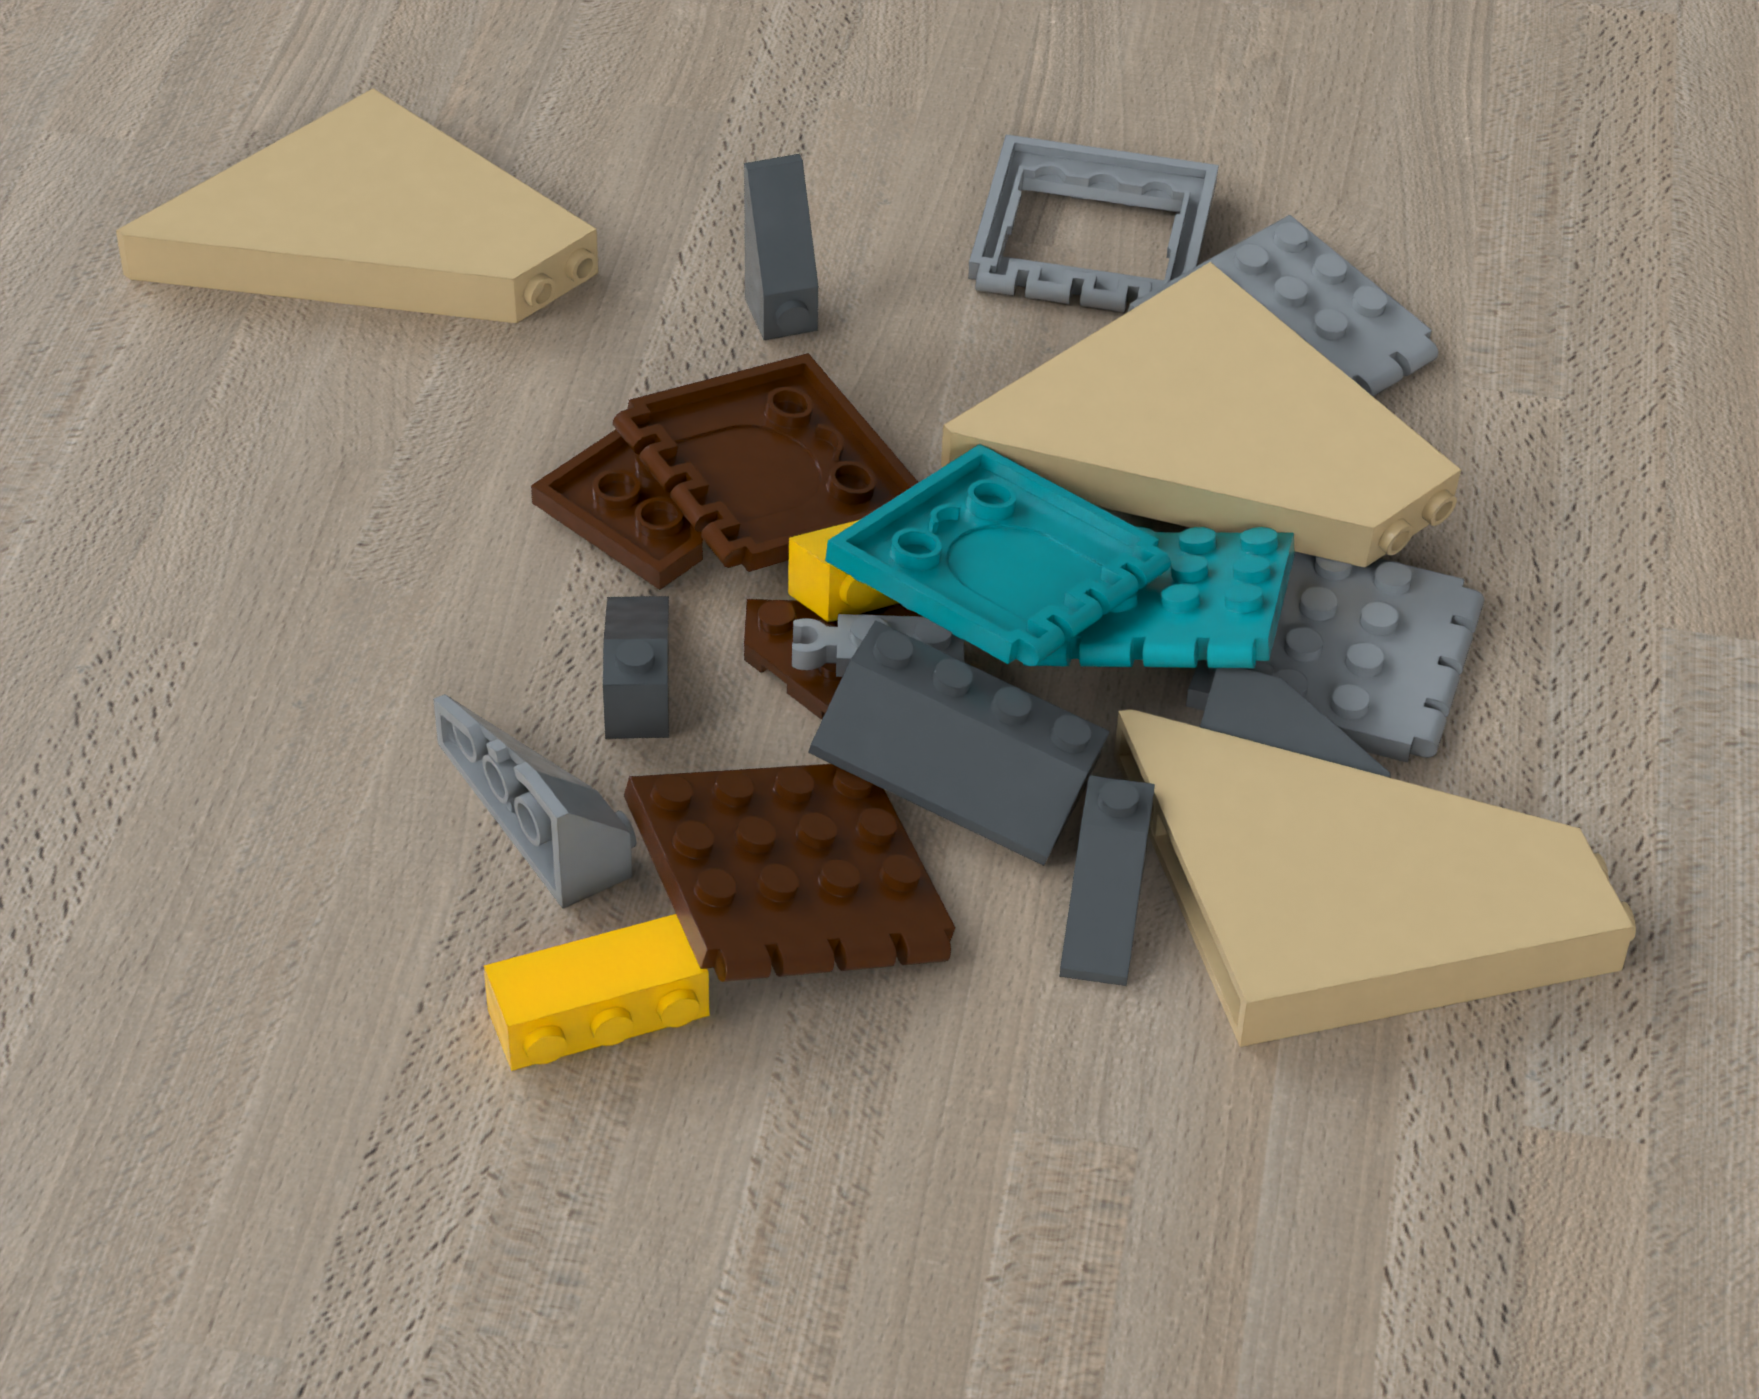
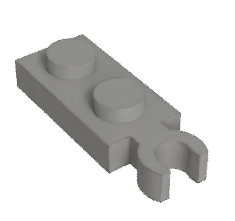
[792,614,964,677]

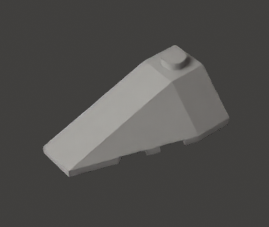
[433,694,636,909]

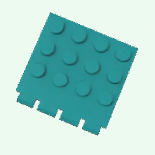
[825,444,1171,666]
[1023,527,1295,668]

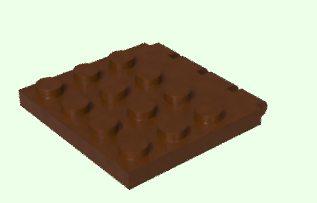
[613,353,919,572]
[624,764,956,982]

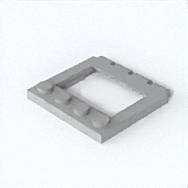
[968,134,1219,313]

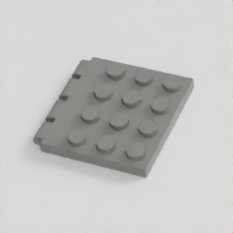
[1128,215,1438,396]
[1186,552,1484,763]

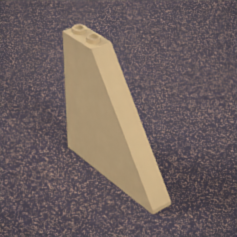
[116,88,598,323]
[941,262,1461,568]
[1114,709,1636,1047]

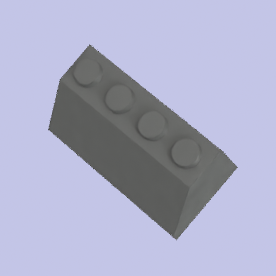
[808,620,1110,866]

